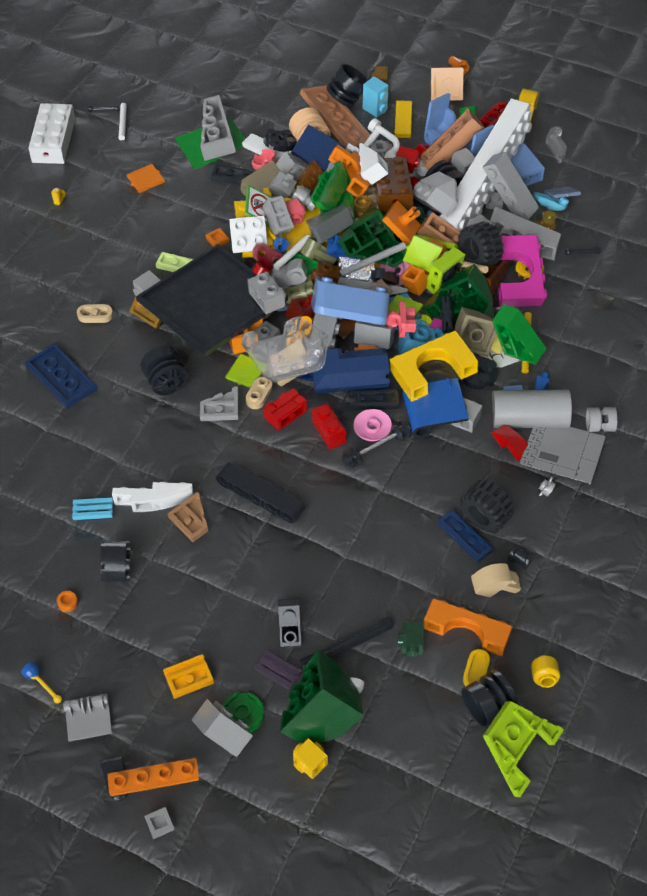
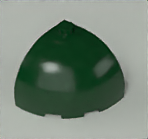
[280,650,363,743]

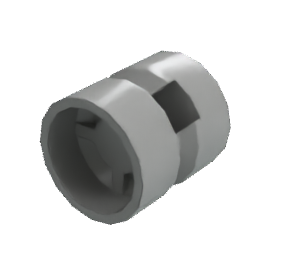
[586,407,617,432]

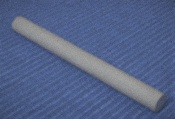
[339,242,406,277]

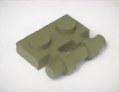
[284,274,314,304]

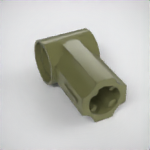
[300,237,337,265]

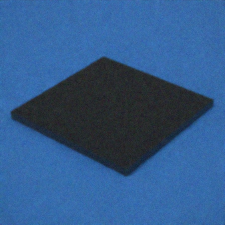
[136,244,288,357]

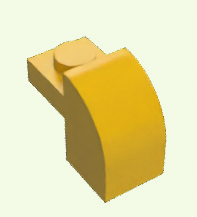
[518,89,540,123]

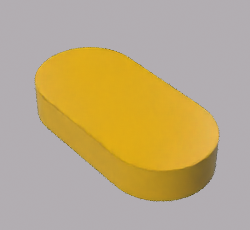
[463,649,490,686]

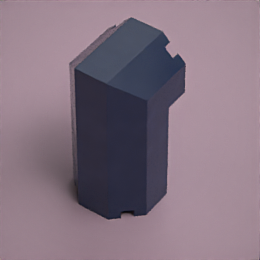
[311,348,390,394]

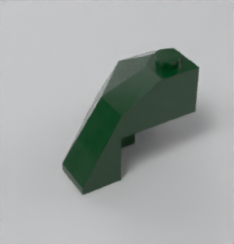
[338,207,406,267]
[421,264,494,328]

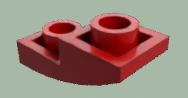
[492,425,528,461]

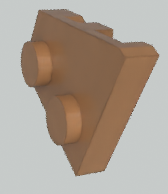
[168,492,208,542]

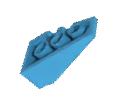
[398,318,475,355]

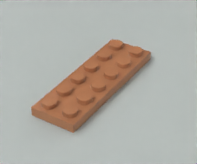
[300,85,370,148]

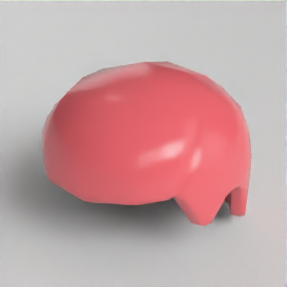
[251,149,276,170]

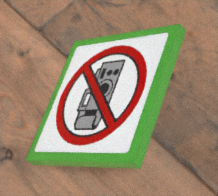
[245,185,273,227]

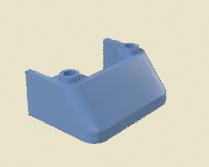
[424,93,494,162]
[311,276,390,325]

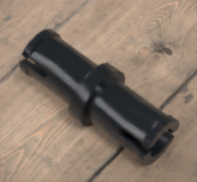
[440,296,454,333]

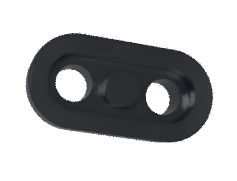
[370,268,400,285]

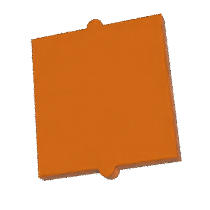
[127,164,165,193]

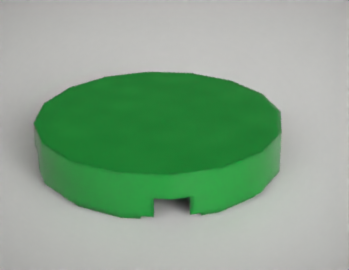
[222,692,264,733]

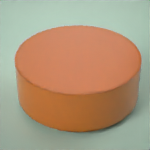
[57,591,78,612]

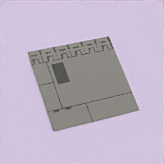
[520,427,605,484]

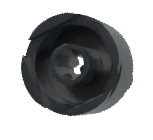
[100,541,131,582]

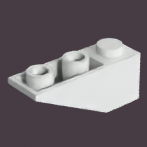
[359,143,388,184]

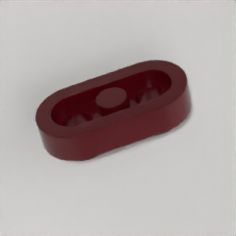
[252,243,285,269]

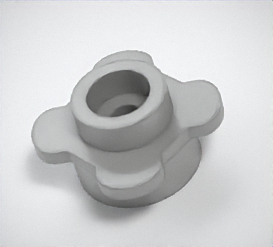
[538,476,556,497]

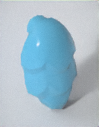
[533,192,569,211]

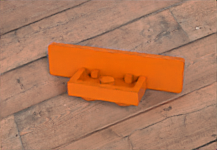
[107,758,199,796]

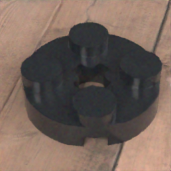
[263,128,296,152]
[463,354,498,390]

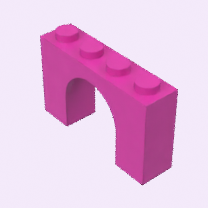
[498,235,547,307]

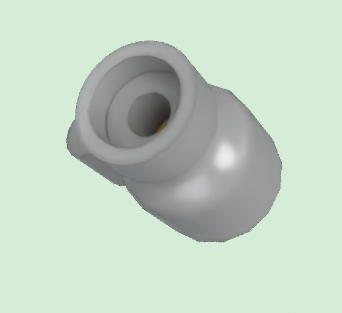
[291,185,316,212]

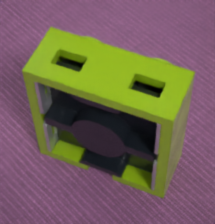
[426,247,465,294]

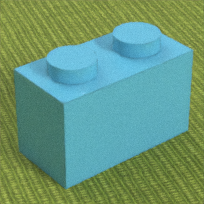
[363,77,388,118]

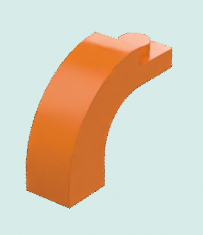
[328,145,371,197]

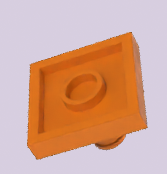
[382,200,421,245]

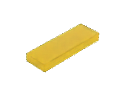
[395,101,412,138]

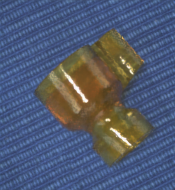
[531,211,556,231]

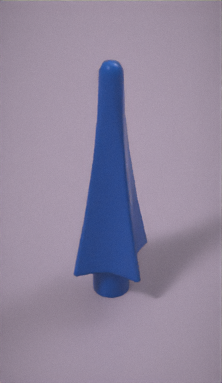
[534,372,550,390]

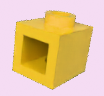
[293,738,328,779]

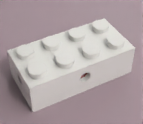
[29,103,75,164]

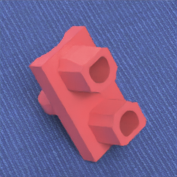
[387,302,416,338]

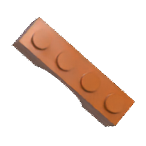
[423,598,512,657]

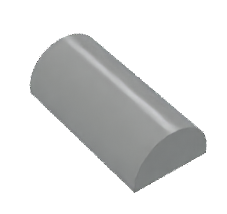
[492,390,572,428]

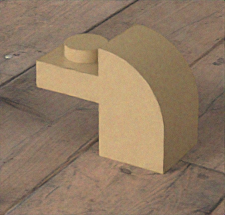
[471,563,521,597]

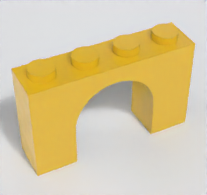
[390,330,478,402]

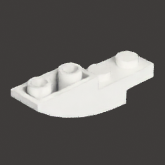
[112,482,194,512]

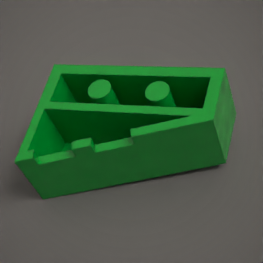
[492,304,547,365]

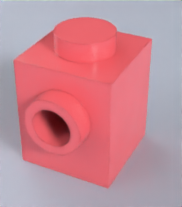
[285,198,306,225]

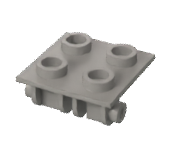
[63,694,112,741]

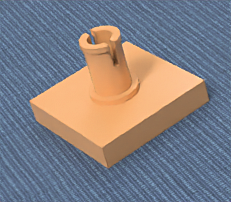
[431,67,463,101]

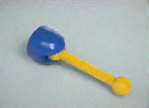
[265,225,289,252]
[21,661,62,703]

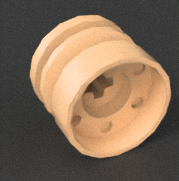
[289,108,331,142]

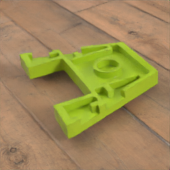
[483,701,564,797]

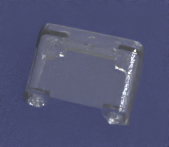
[242,316,328,383]

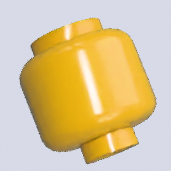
[531,655,560,688]

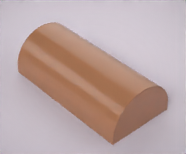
[421,109,484,170]

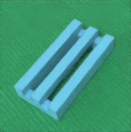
[72,498,113,520]

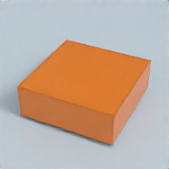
[206,228,229,247]

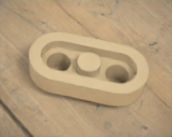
[77,304,113,323]
[246,376,273,409]

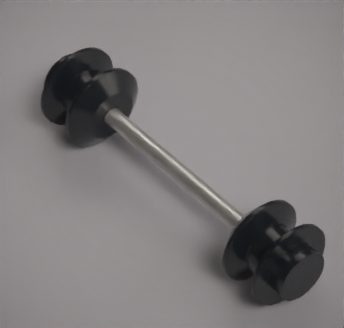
[342,421,412,469]

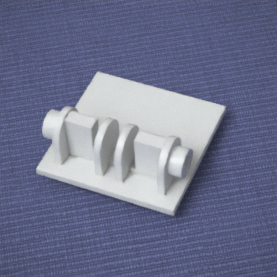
[229,216,267,253]

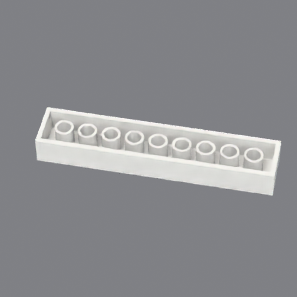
[440,99,532,231]

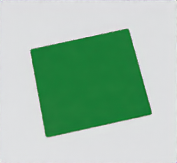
[175,118,245,170]

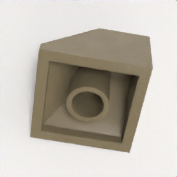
[455,307,496,357]

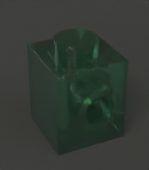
[398,622,424,657]

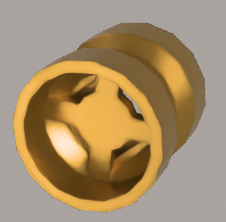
[354,195,372,218]

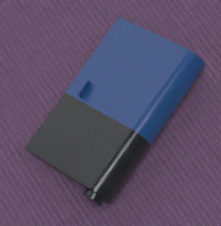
[401,360,469,438]

